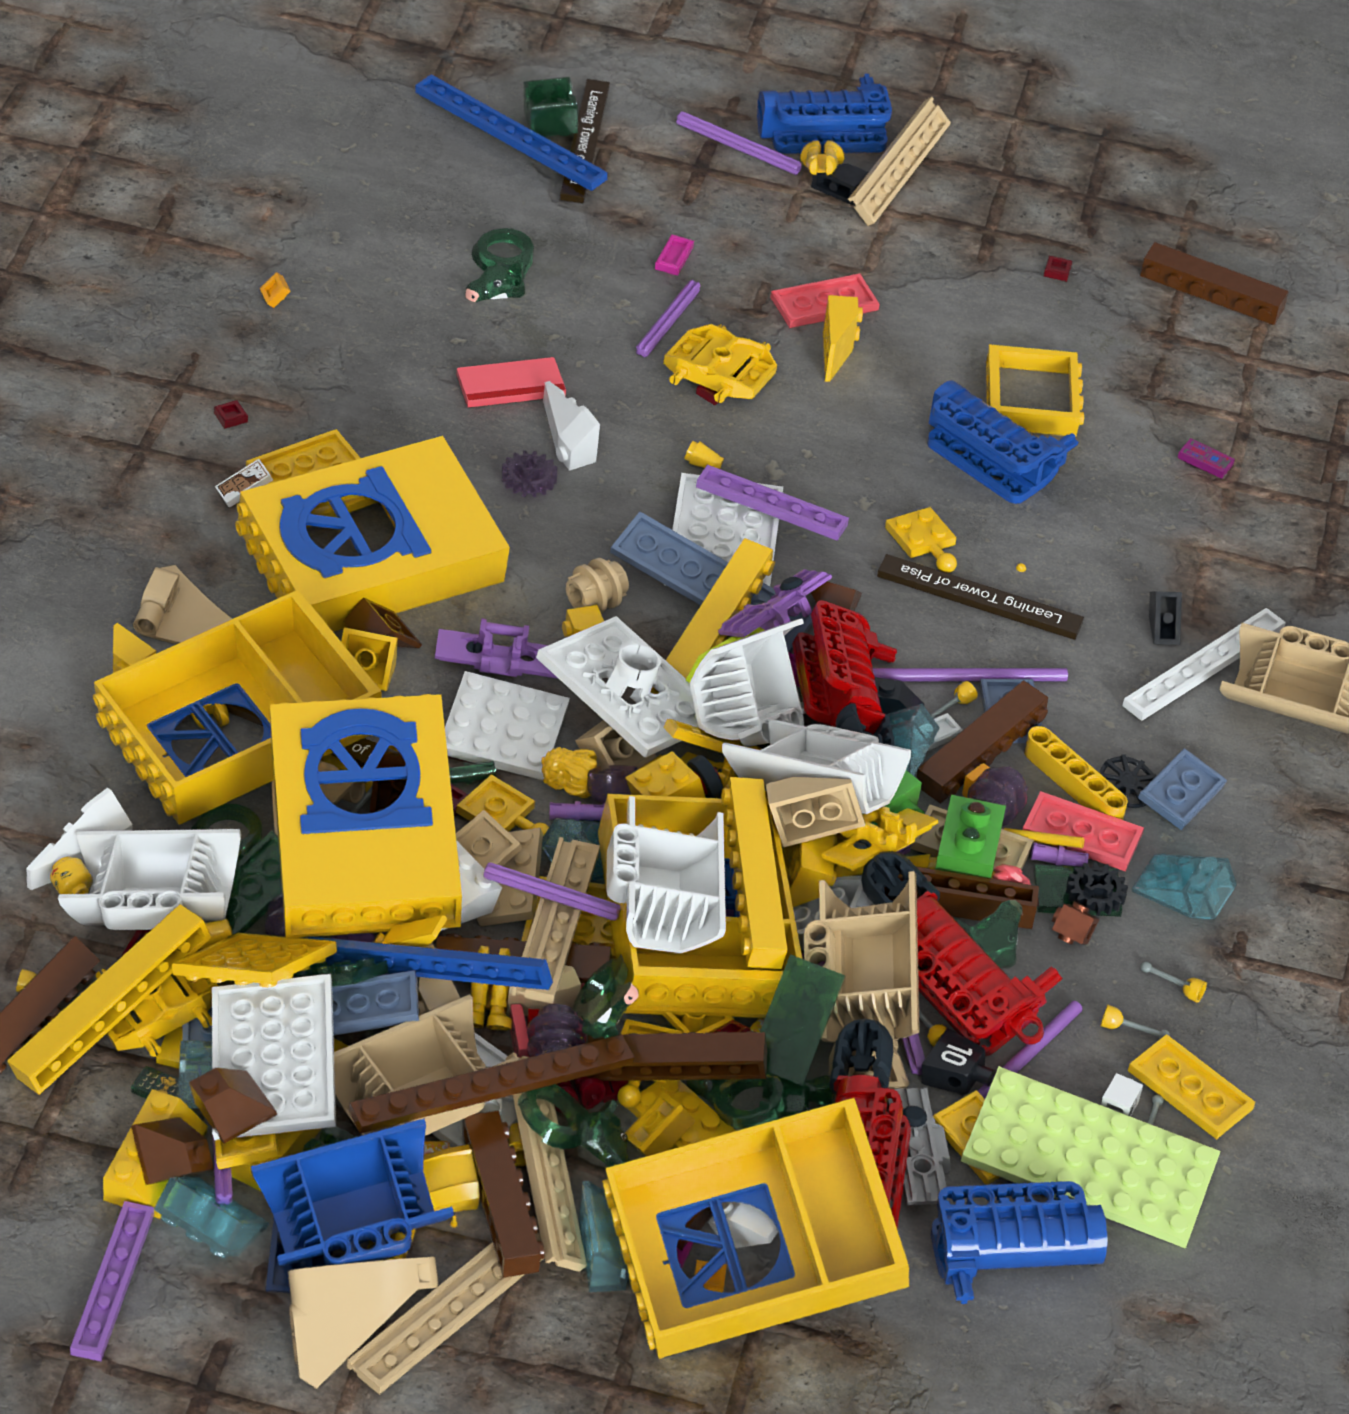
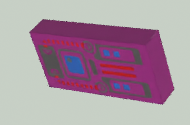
[1178,438,1235,479]

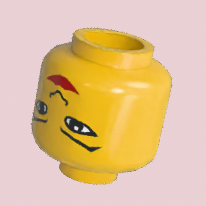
[50,857,93,894]

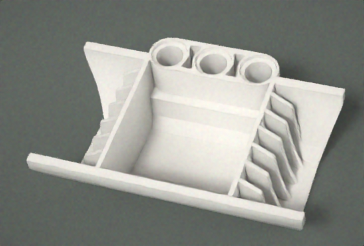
[690,618,817,747]
[722,719,911,814]
[606,796,726,954]
[58,829,241,930]

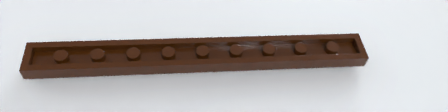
[348,1035,635,1134]

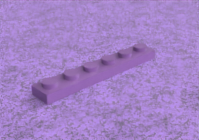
[696,465,849,541]
[70,1201,154,1362]

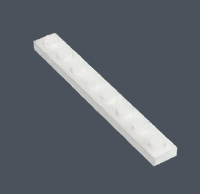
[1122,608,1286,721]

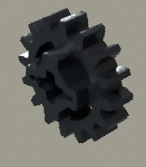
[1066,862,1128,916]

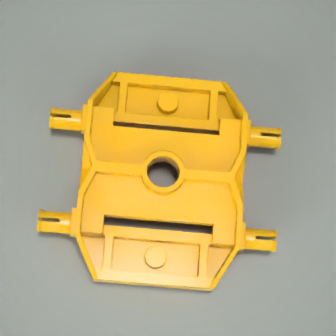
[663,324,777,403]
[96,969,218,1057]

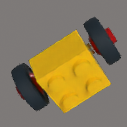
[625,751,723,799]

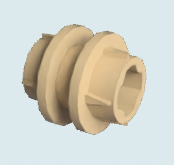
[566,558,629,614]

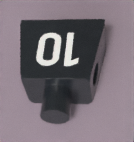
[921,1028,996,1095]

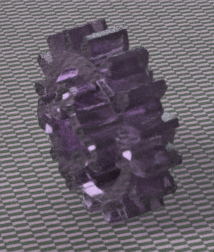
[502,450,558,497]

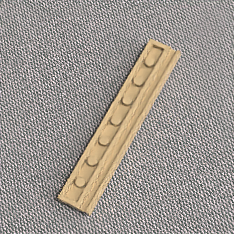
[848,97,951,226]
[512,837,600,1004]
[506,1053,587,1272]
[347,1232,545,1395]

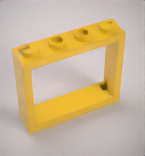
[986,344,1084,436]

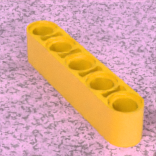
[1024,726,1128,820]

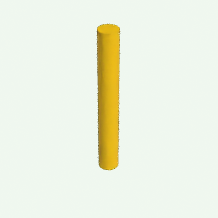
[1003,828,1084,848]

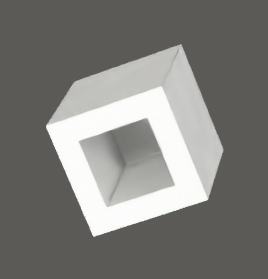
[1101,1073,1143,1117]

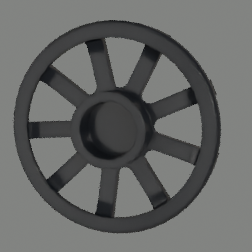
[1099,754,1156,808]

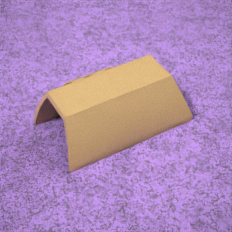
[1220,623,1349,734]
[804,871,919,1043]
[334,994,519,1136]

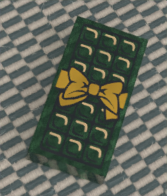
[131,1066,194,1107]

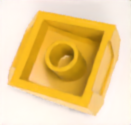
[423,1144,480,1212]

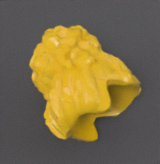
[541,747,597,798]

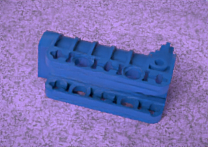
[757,74,892,154]
[927,380,1078,504]
[930,1181,1107,1304]

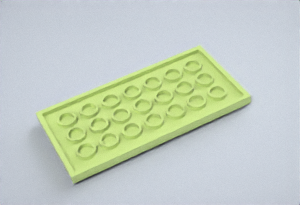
[960,1067,1220,1248]

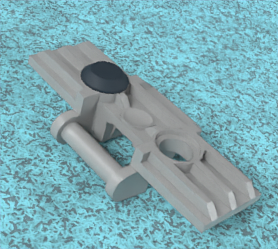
[885,1088,951,1205]

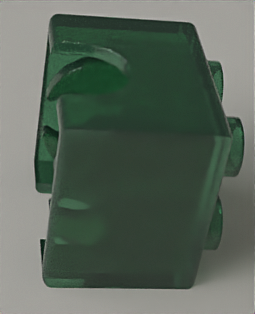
[523,77,578,138]

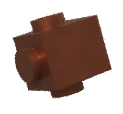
[1052,902,1100,945]

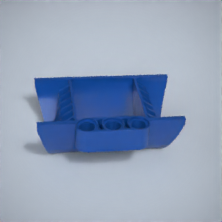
[251,1119,454,1266]

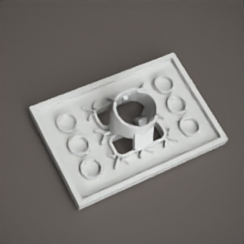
[536,616,699,758]

